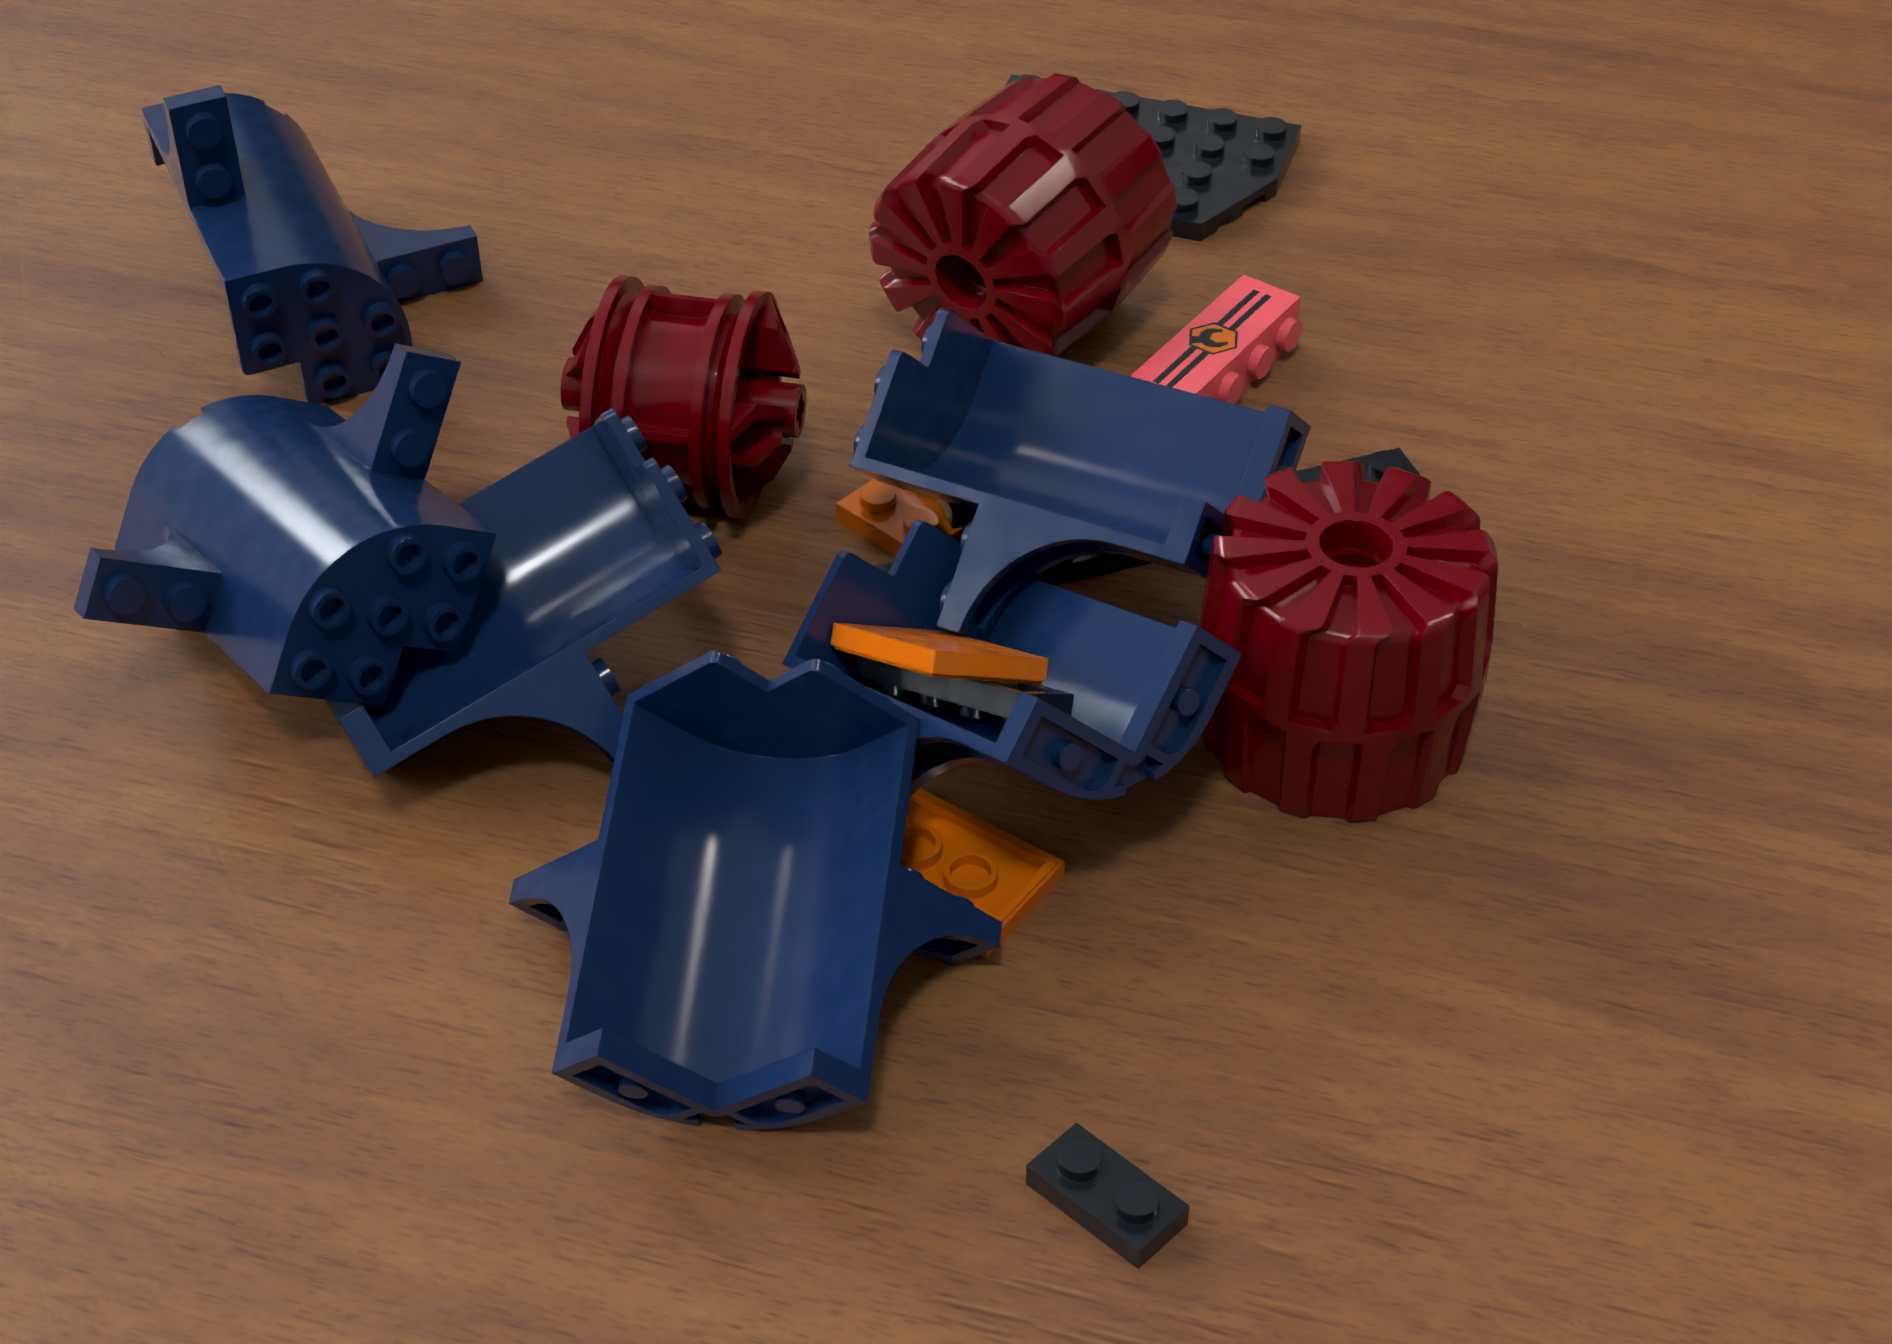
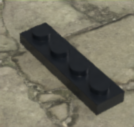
[855,655,1074,727]

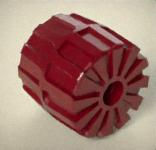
[869,73,1177,357]
[1200,461,1498,822]

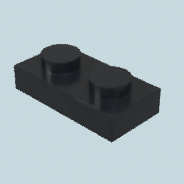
[1026,1123,1190,1269]

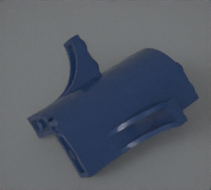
[141,85,483,404]
[850,308,1311,642]
[74,343,497,705]
[326,408,722,777]
[782,520,1243,800]
[509,651,1002,1130]

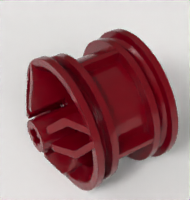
[560,275,807,519]

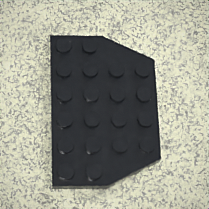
[1005,74,1301,241]

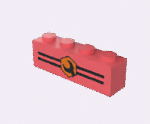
[1130,274,1302,404]

